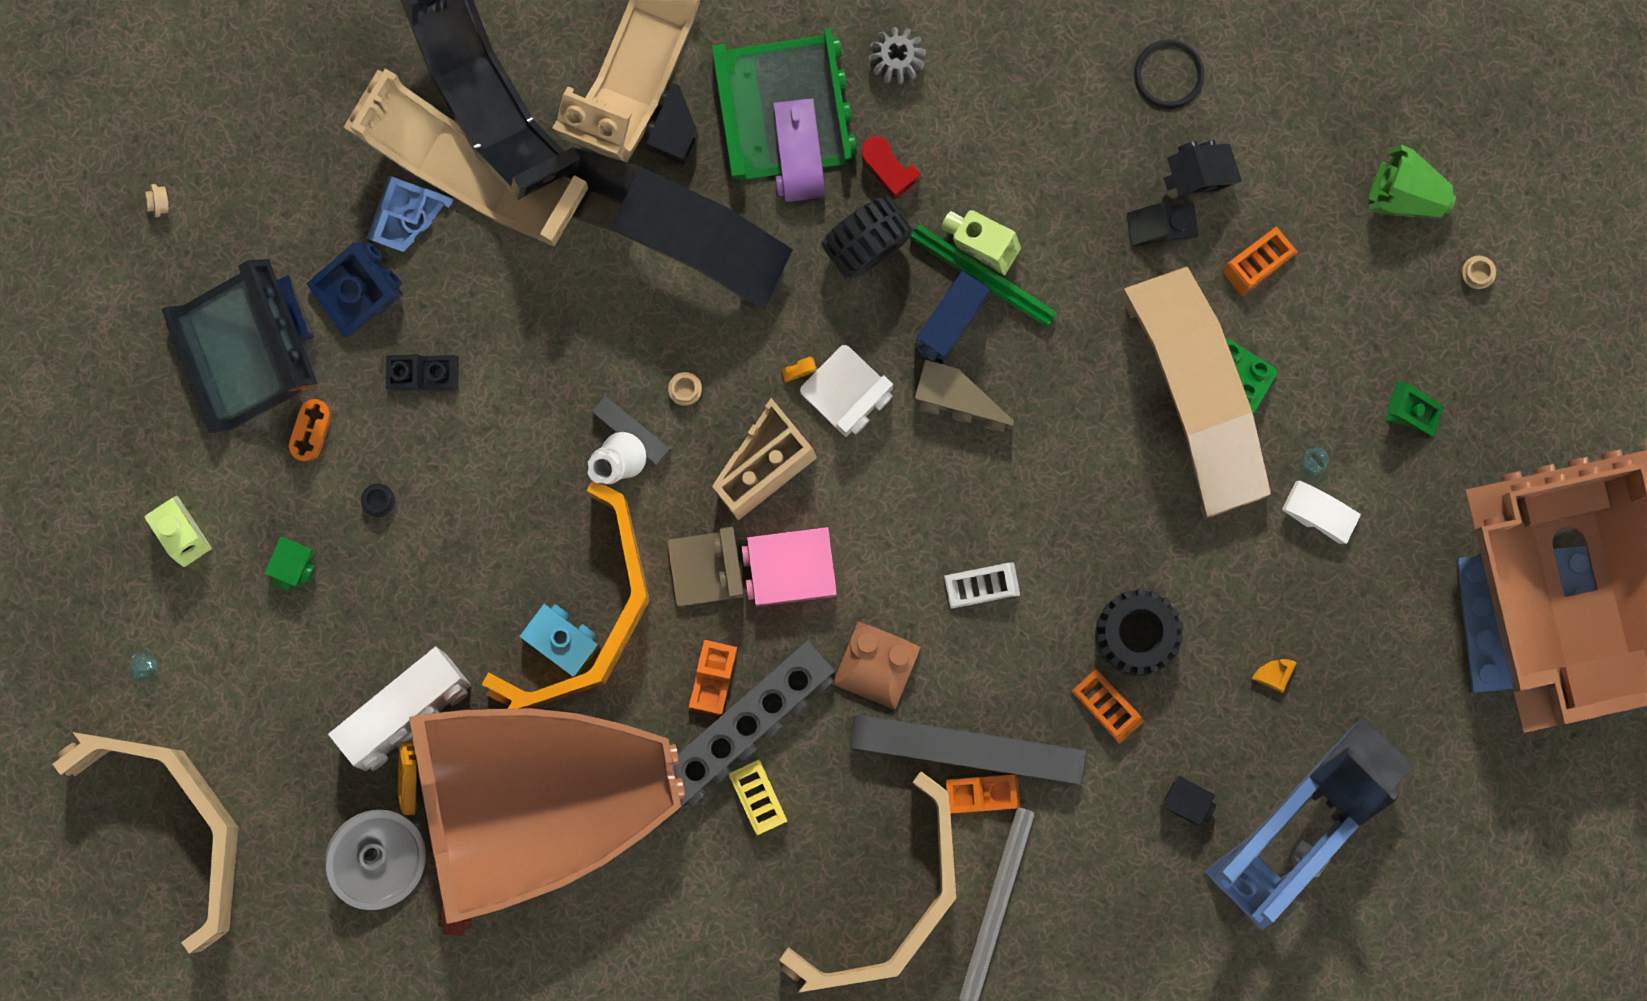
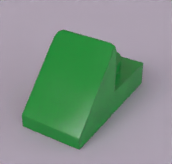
[1385,381,1444,437]

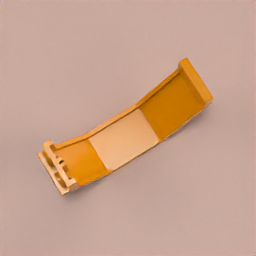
[482,480,650,709]

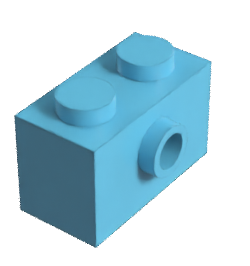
[519,604,600,677]

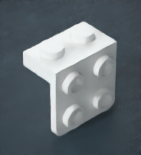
[800,345,893,437]

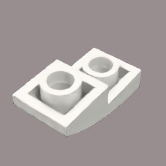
[1282,481,1361,544]

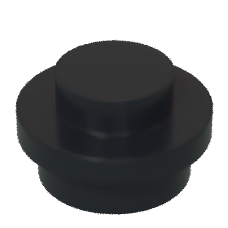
[361,483,395,517]

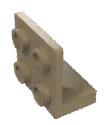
[668,527,744,607]

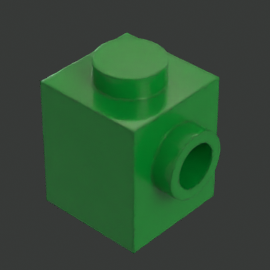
[264,536,316,591]

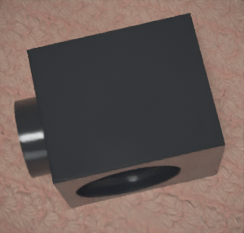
[1161,776,1217,825]

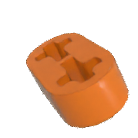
[289,399,331,462]

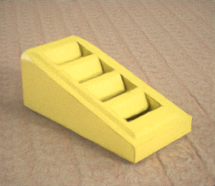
[729,760,787,836]

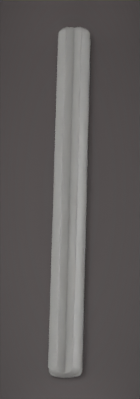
[959,808,1034,1001]

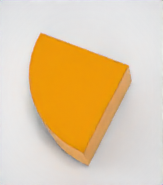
[781,356,816,382]
[1251,659,1297,693]

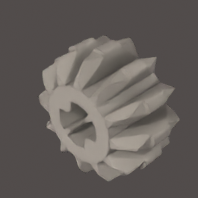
[869,27,926,85]

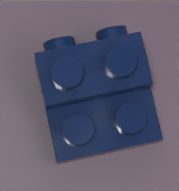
[306,241,404,337]

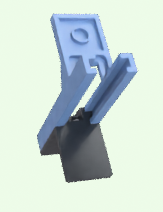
[1205,717,1414,930]

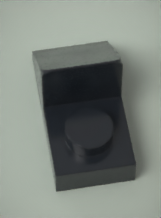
[1127,203,1199,246]

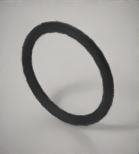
[1134,39,1205,109]

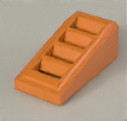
[1222,226,1298,296]
[1072,668,1144,744]

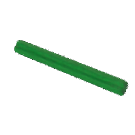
[910,225,1056,327]

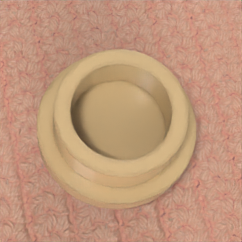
[145,184,168,218]
[1462,256,1496,289]
[668,372,702,406]

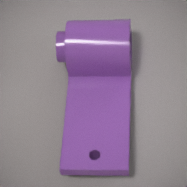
[774,98,825,202]

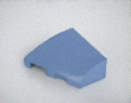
[366,176,454,252]

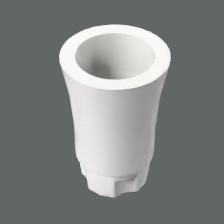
[587,432,646,484]

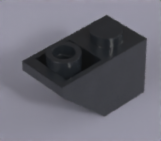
[644,83,698,165]

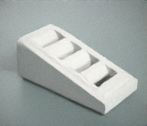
[944,562,1020,609]

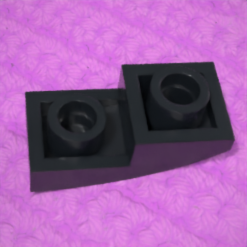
[386,354,459,390]

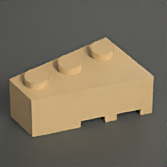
[712,398,817,521]

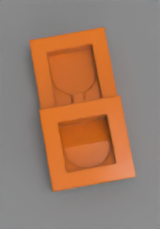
[689,640,737,718]
[946,774,1020,814]

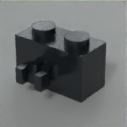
[1164,140,1242,196]

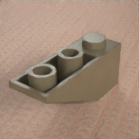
[914,360,1014,433]

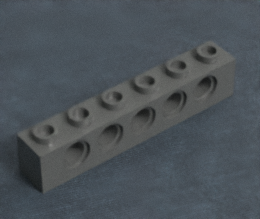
[673,640,835,807]

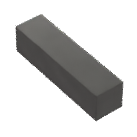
[592,396,671,467]

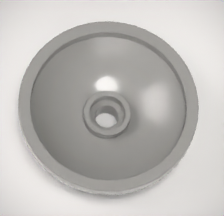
[324,810,426,910]

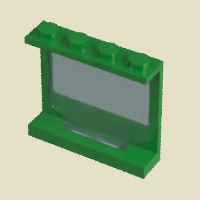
[712,28,857,182]

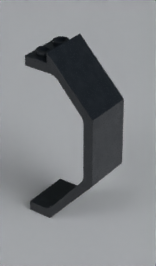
[400,0,580,200]
[565,148,793,309]

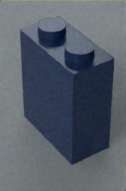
[915,271,990,364]

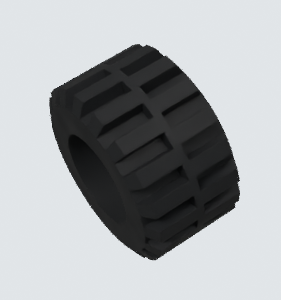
[821,196,913,279]
[1095,589,1183,676]

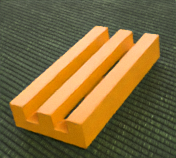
[397,741,417,816]

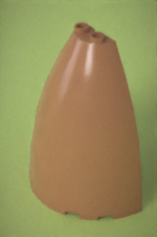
[409,708,685,924]

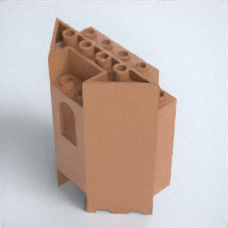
[1466,449,1647,733]

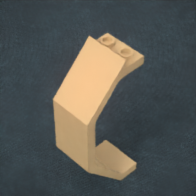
[552,0,700,163]
[344,69,588,246]
[1124,267,1271,519]
[53,732,239,954]
[779,771,956,993]

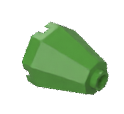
[1369,145,1456,218]

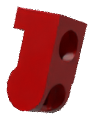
[862,136,921,200]

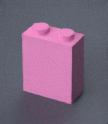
[742,527,837,607]

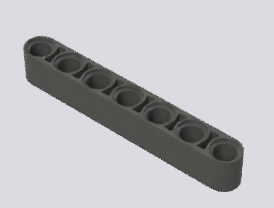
[850,715,1087,785]

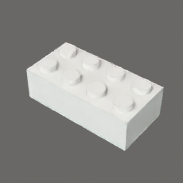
[328,646,471,771]

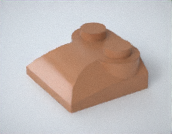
[832,622,921,710]

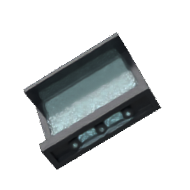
[161,259,318,433]

